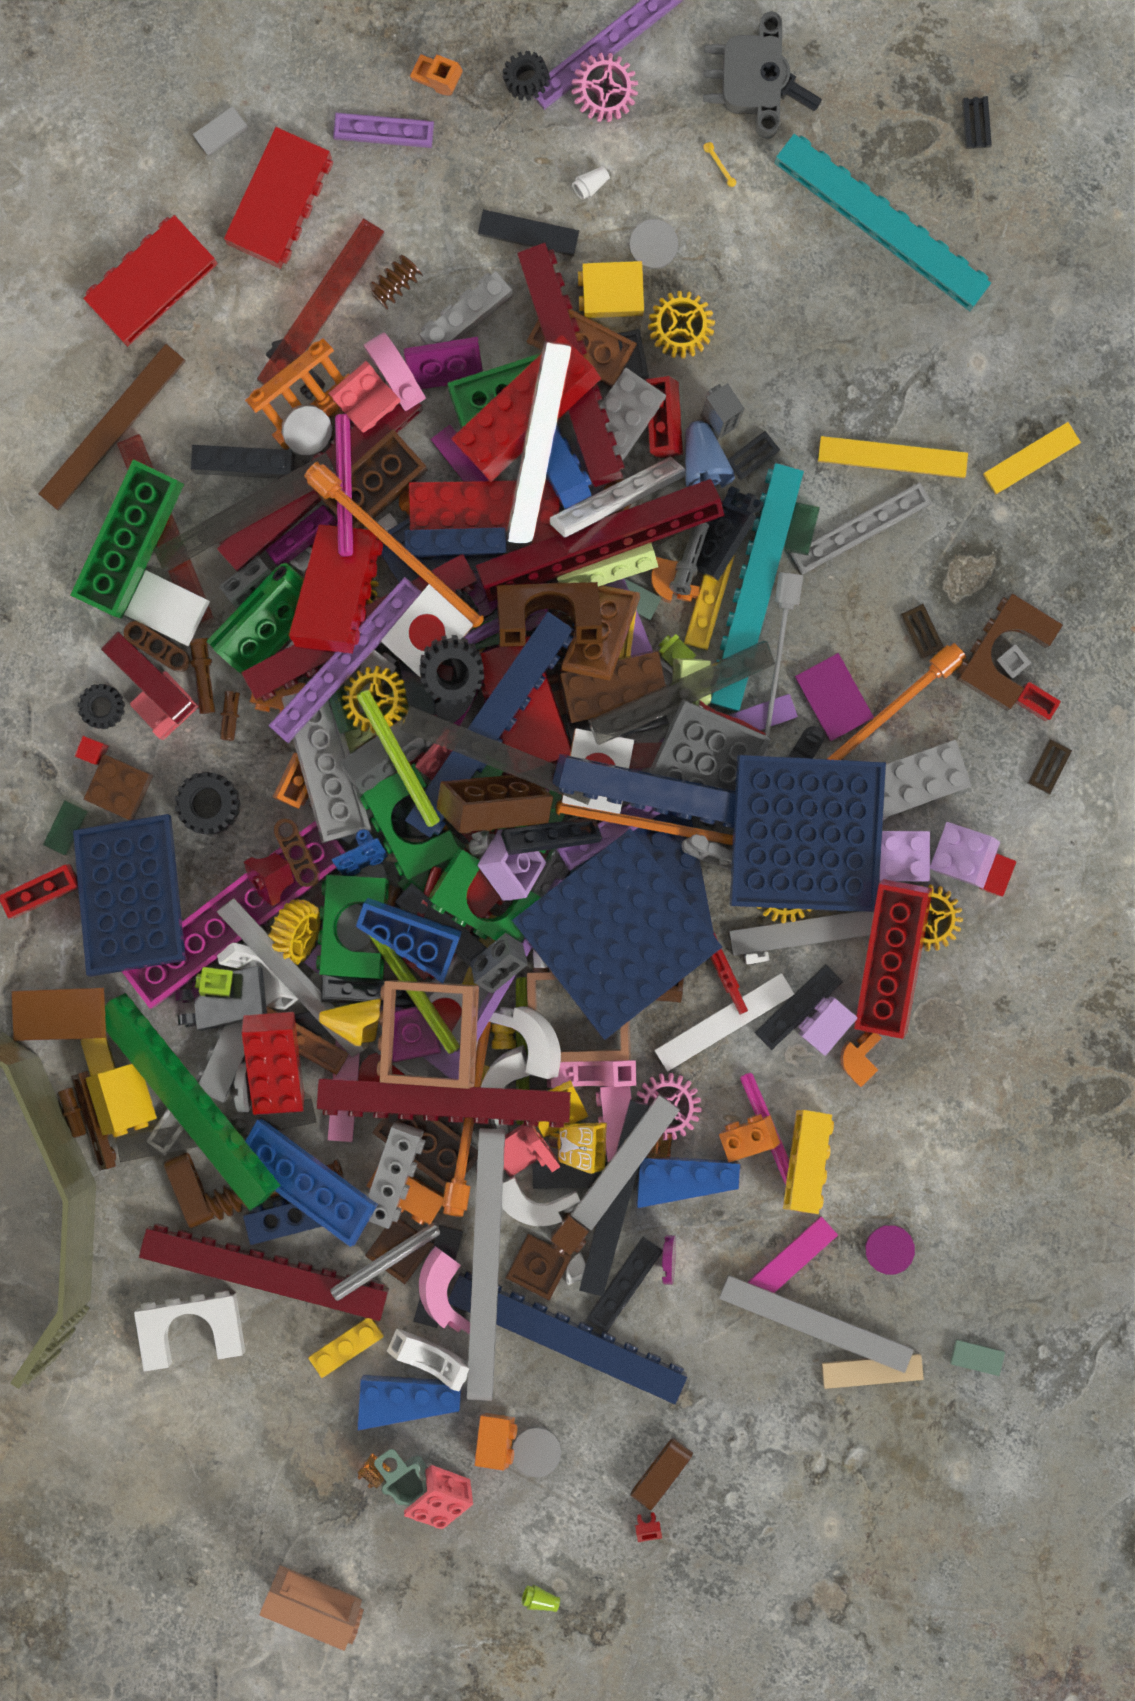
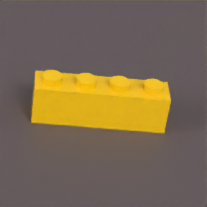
[783,1110,834,1214]

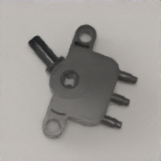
[703,11,822,139]

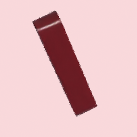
[101,631,195,724]

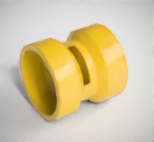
[491,1023,516,1049]

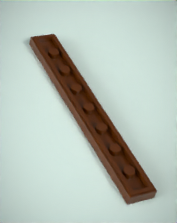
[38,344,186,511]

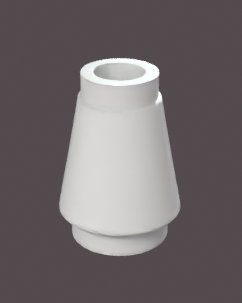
[572,166,610,200]

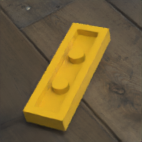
[308,1318,384,1378]

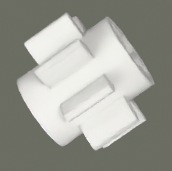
[469,831,495,860]

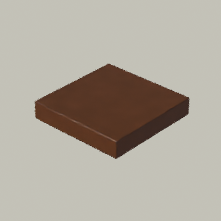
[365,1218,434,1285]
[505,1233,572,1301]

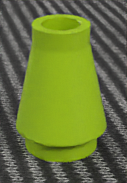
[521,1585,560,1612]

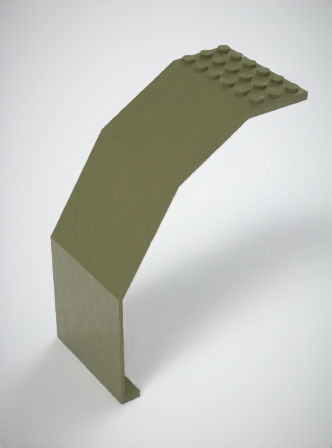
[0,1030,96,1389]

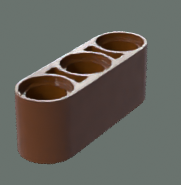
[124,621,191,672]
[274,818,320,887]
[164,1152,214,1228]
[630,1438,693,1511]

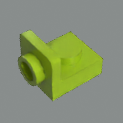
[658,634,697,668]
[195,967,233,997]

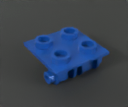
[332,829,388,876]

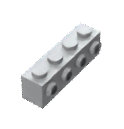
[420,271,513,345]
[368,1121,426,1229]

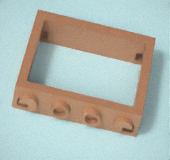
[527,967,631,1062]
[377,980,479,1089]
[259,1565,364,1651]

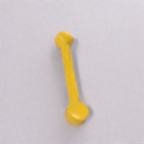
[703,142,737,187]

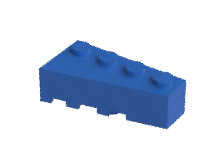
[529,422,592,509]
[356,898,462,984]
[637,1156,740,1208]
[358,1375,462,1430]

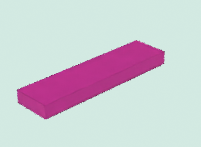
[748,1216,838,1293]

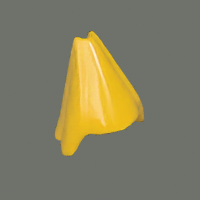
[319,999,381,1046]

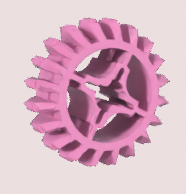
[571,53,638,122]
[637,1073,701,1140]

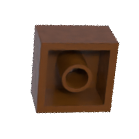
[83,754,153,820]

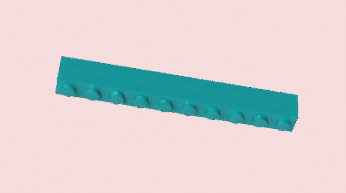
[774,134,991,312]
[709,463,804,712]

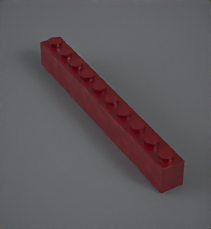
[517,243,625,487]
[217,403,423,572]
[476,479,724,602]
[241,554,477,702]
[316,1079,571,1128]
[138,1223,389,1321]

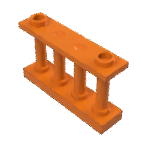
[245,338,350,450]

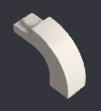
[217,943,298,1010]
[489,1006,561,1079]
[481,1045,530,1134]
[502,1175,581,1226]
[387,1329,469,1391]

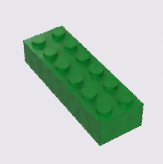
[70,459,184,619]

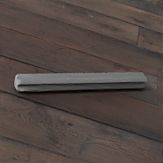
[330,1223,440,1300]

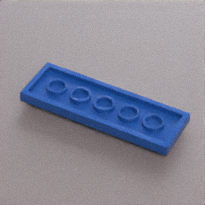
[245,1119,378,1247]

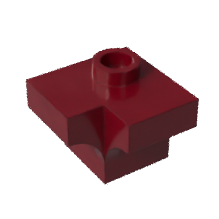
[243,853,294,906]

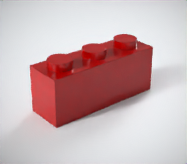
[646,376,683,458]
[0,864,78,919]

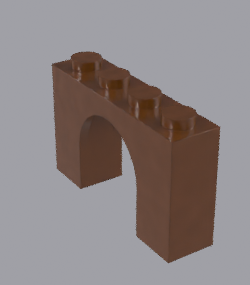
[497,582,602,647]
[957,593,1063,711]

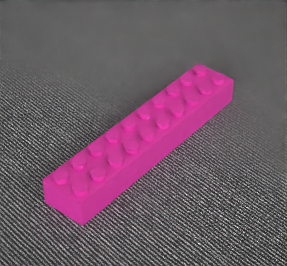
[121,820,347,1009]

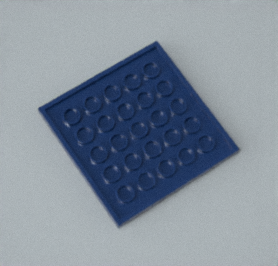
[729,755,886,912]
[512,828,722,1040]

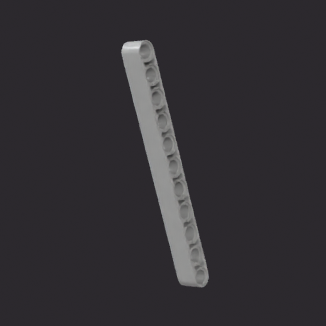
[467,1128,505,1401]

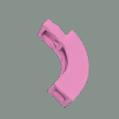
[363,332,426,411]
[547,1060,636,1088]
[419,1246,470,1334]

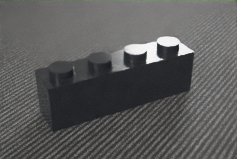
[191,445,295,479]

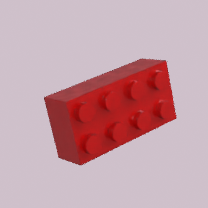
[242,1012,305,1115]

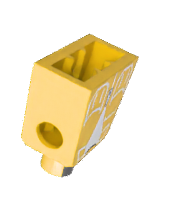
[549,1123,607,1174]

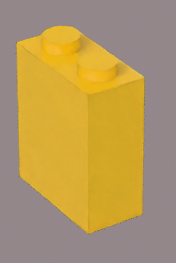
[578,261,644,318]
[86,1064,157,1138]

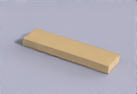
[822,1354,924,1389]

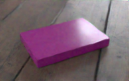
[404,337,483,390]
[795,653,874,741]

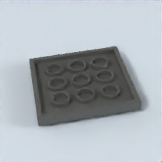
[649,699,771,828]

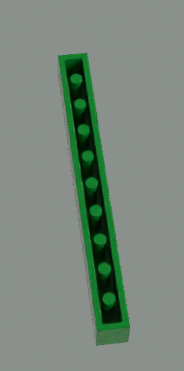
[105,993,281,1210]

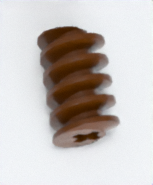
[369,255,423,310]
[204,1185,247,1221]

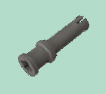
[669,522,709,595]

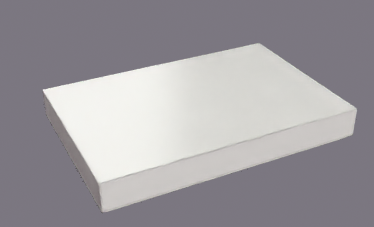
[124,570,210,646]

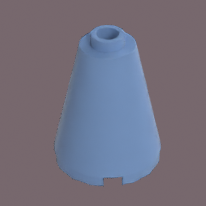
[685,421,735,488]

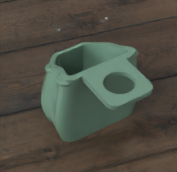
[374,1449,428,1506]

